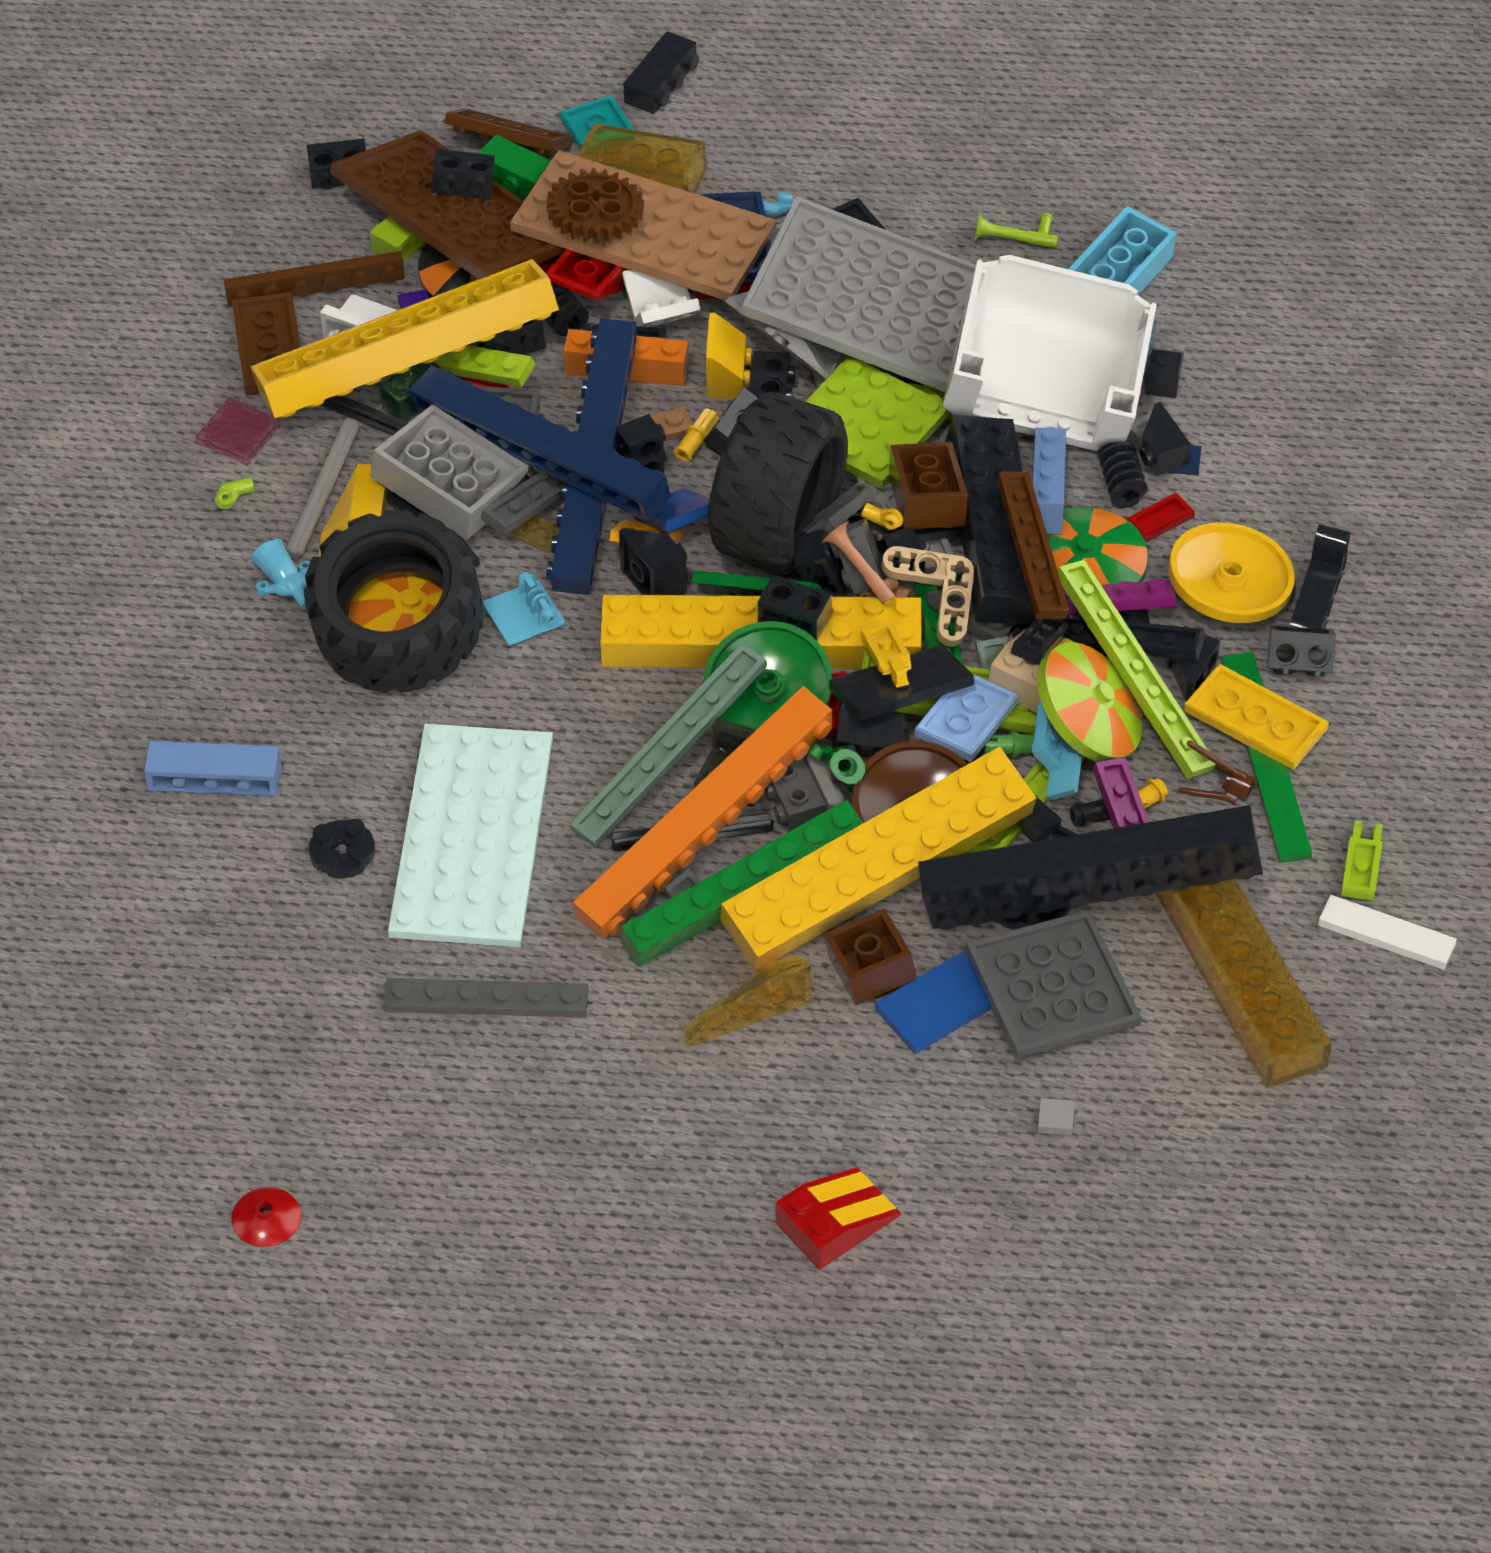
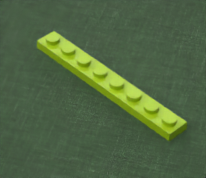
[1058,560,1216,779]

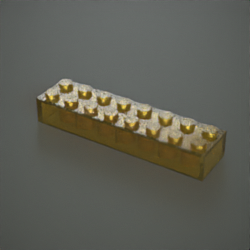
[1155,879,1332,1088]

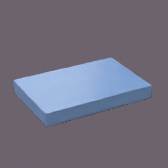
[914,674,1019,762]

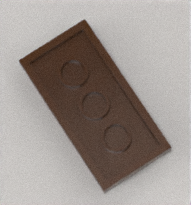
[444,108,573,155]
[232,292,300,395]

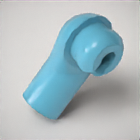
[763,192,793,218]

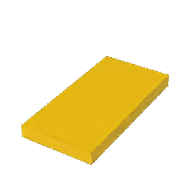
[1184,664,1329,770]

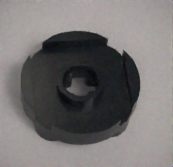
[309,819,375,879]

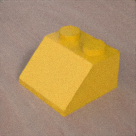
[706,313,752,399]

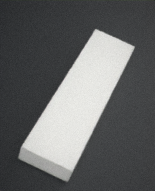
[1318,895,1457,970]

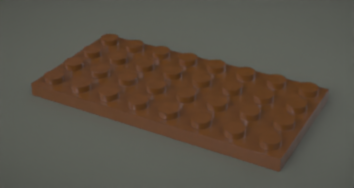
[330,130,567,279]

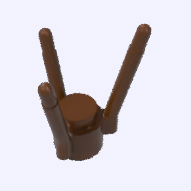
[1178,740,1256,805]

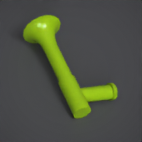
[974,212,1058,249]

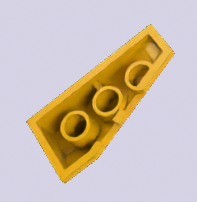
[319,464,387,557]

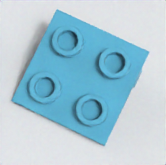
[483,572,566,647]

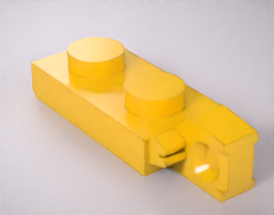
[861,623,911,688]

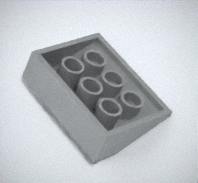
[370,404,529,540]

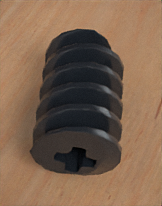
[545,272,589,336]
[1097,441,1148,509]

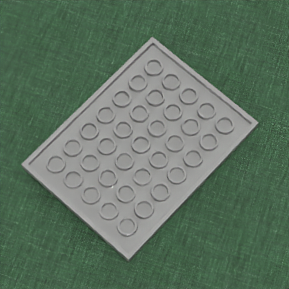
[740,196,976,392]

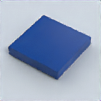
[633,488,710,532]

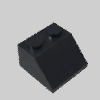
[619,528,688,595]

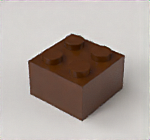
[824,908,917,1005]

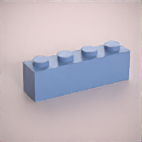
[1033,427,1066,534]
[144,741,281,796]

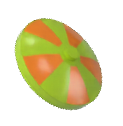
[1037,642,1142,762]

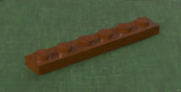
[224,251,405,307]
[996,472,1069,619]

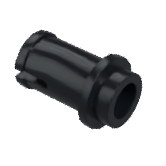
[1069,799,1110,827]

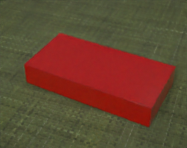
[1126,492,1195,542]

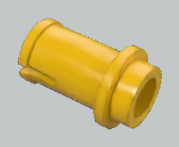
[1138,778,1168,809]

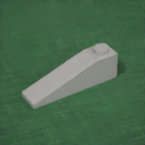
[725,292,831,380]

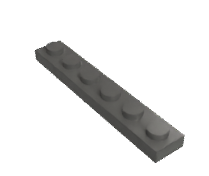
[384,978,589,1018]

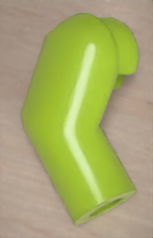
[215,477,255,509]

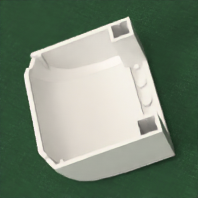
[943,255,1157,452]

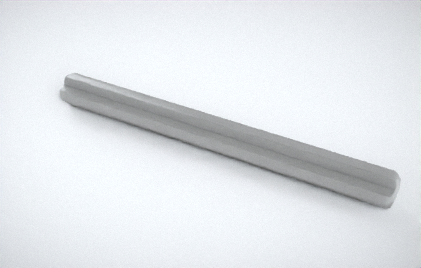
[287,418,359,560]

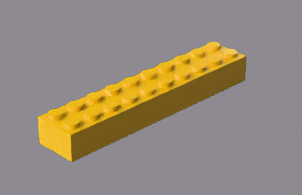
[250,259,559,418]
[601,595,921,669]
[719,747,1036,971]

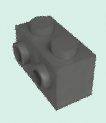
[830,518,888,595]
[764,758,826,832]

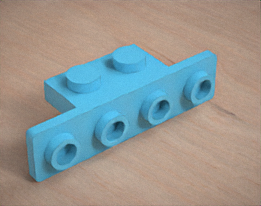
[1032,702,1082,800]

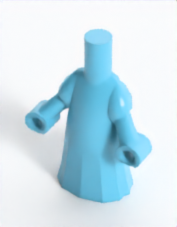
[251,539,310,610]

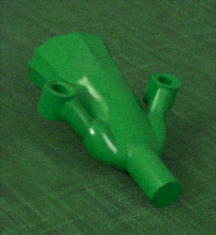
[808,743,865,793]

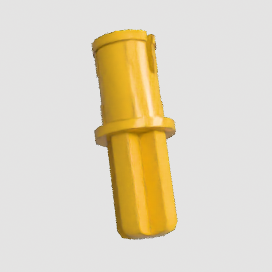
[673,408,719,462]

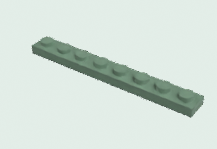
[570,643,767,848]

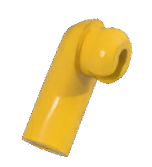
[861,503,903,530]

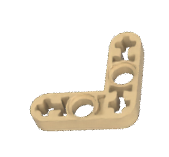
[881,546,974,647]

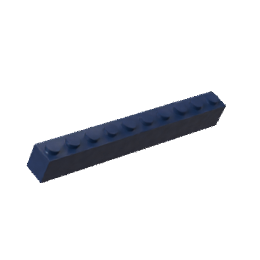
[546,318,638,595]
[409,366,672,522]

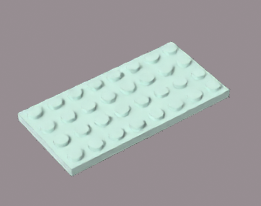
[388,724,553,947]

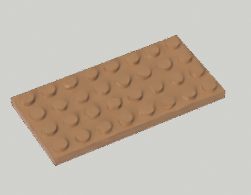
[510,150,777,300]

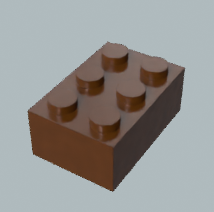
[889,442,968,530]

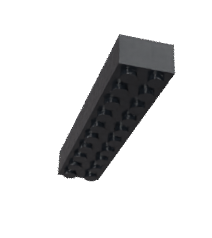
[918,805,1263,930]

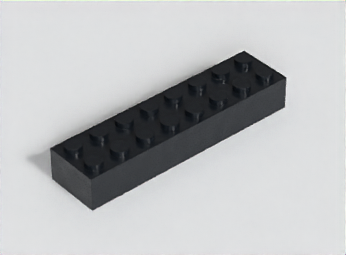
[945,415,1036,625]

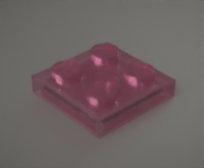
[195,397,281,465]

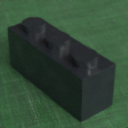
[623,31,699,114]

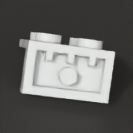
[622,270,701,327]
[320,295,397,338]

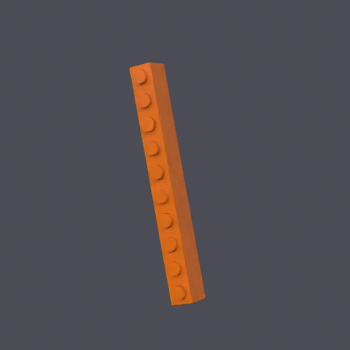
[573,686,832,940]

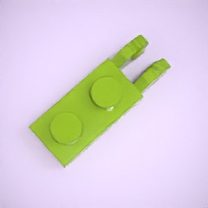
[1341,820,1383,901]

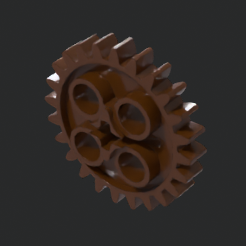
[546,168,644,244]

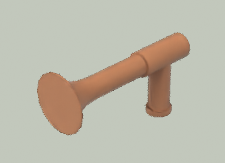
[822,522,899,604]

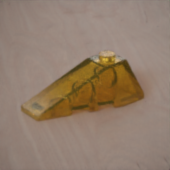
[684,955,811,1049]

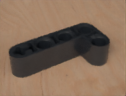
[1289,524,1351,649]

